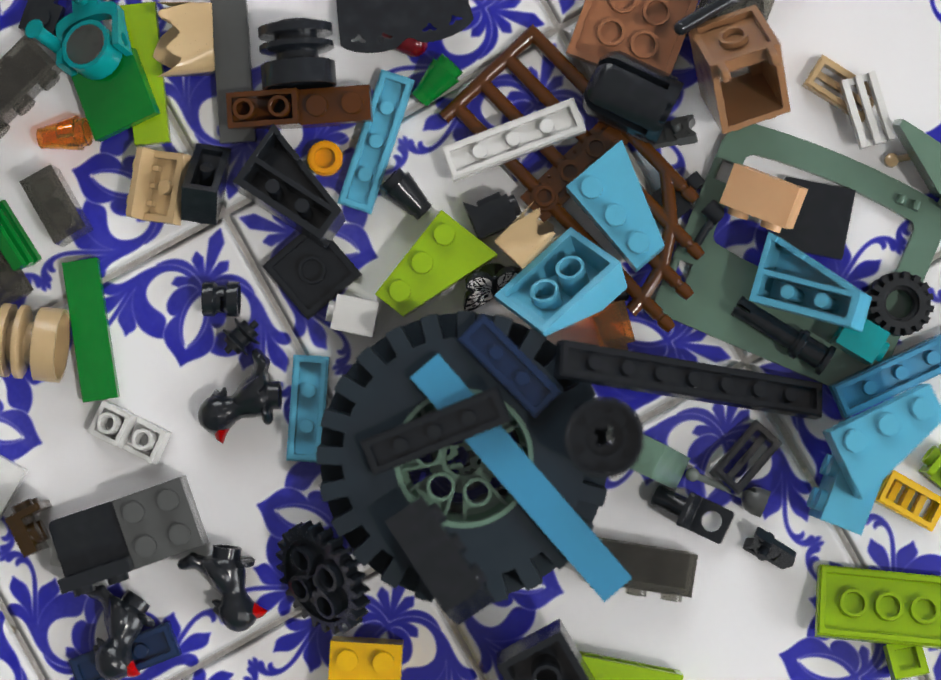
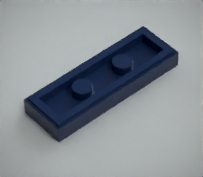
[458,313,561,418]
[68,620,182,680]

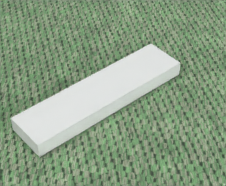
[441,97,586,182]

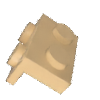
[126,146,192,226]

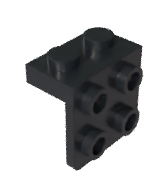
[49,501,135,597]

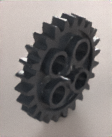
[276,520,370,635]

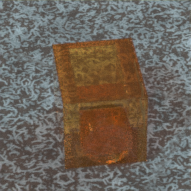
[589,300,635,350]

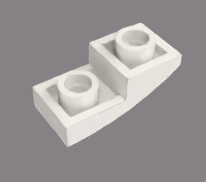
[87,400,172,465]

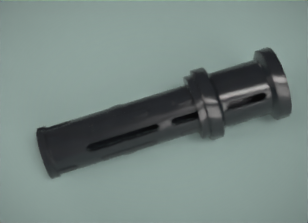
[730,296,836,375]

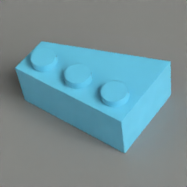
[749,231,872,332]
[822,384,941,500]

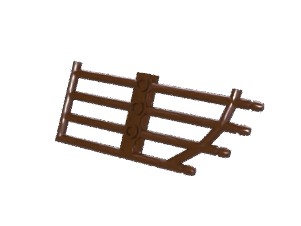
[439,24,705,332]

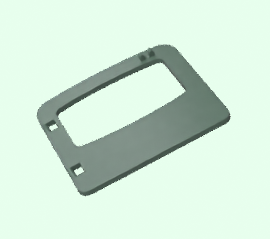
[655,124,941,386]

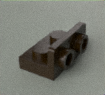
[5,497,52,558]

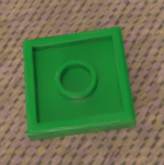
[71,47,161,142]

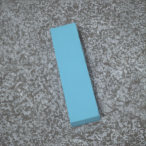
[337,69,415,215]

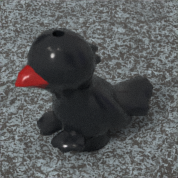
[198,348,282,443]
[177,544,268,632]
[86,585,155,680]

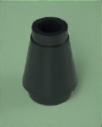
[380,167,432,220]

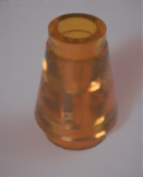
[36,115,93,150]

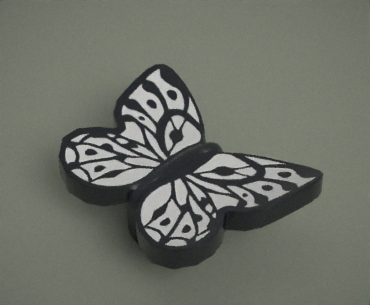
[463,263,522,311]

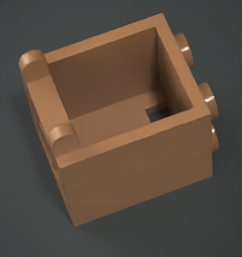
[688,4,791,134]

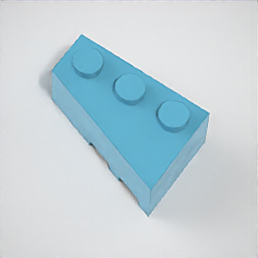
[566,140,665,273]

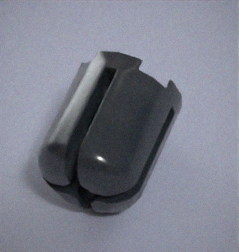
[582,51,684,145]

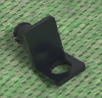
[651,485,735,544]

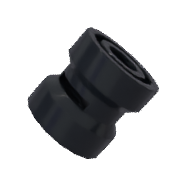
[201,281,241,317]

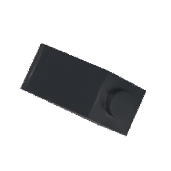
[181,143,231,225]

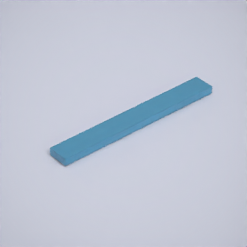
[410,354,632,602]

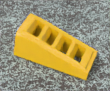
[875,470,941,532]

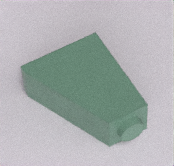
[630,435,691,490]

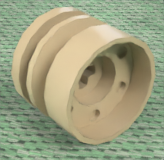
[0,303,71,383]

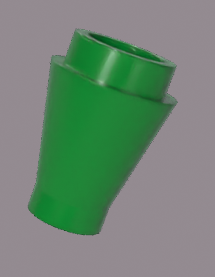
[412,53,463,107]

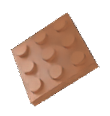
[565,0,699,74]

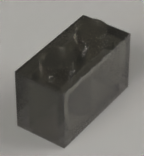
[20,164,94,247]

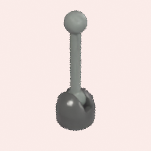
[686,468,771,517]

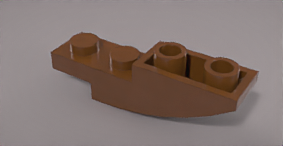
[226,84,373,129]

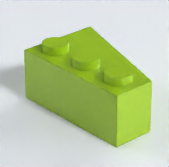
[375,210,498,318]

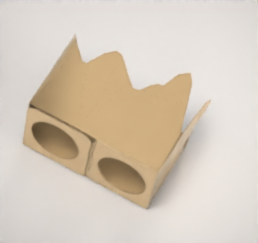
[153,2,215,77]
[494,201,563,270]

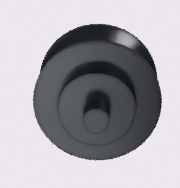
[223,318,260,356]

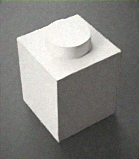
[326,294,381,338]

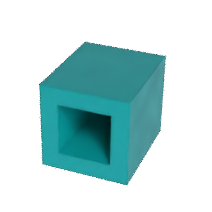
[829,319,891,365]

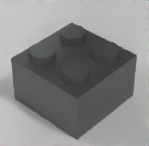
[112,475,209,569]

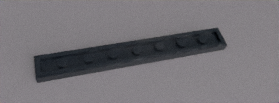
[554,339,823,420]

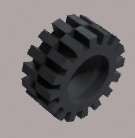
[866,271,934,336]

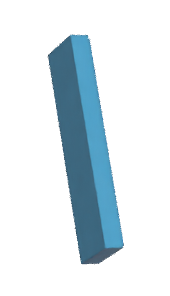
[828,333,941,419]

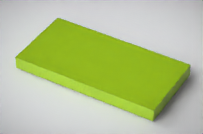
[815,564,941,649]

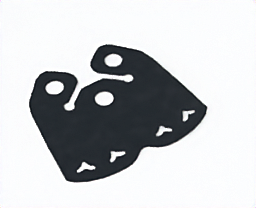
[336,0,474,53]

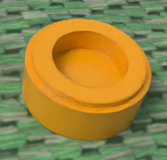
[307,140,343,177]

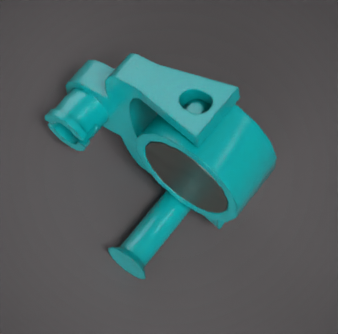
[25,0,133,80]

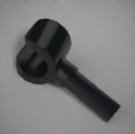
[694,200,725,246]

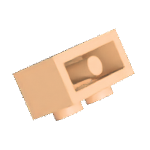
[719,163,808,233]

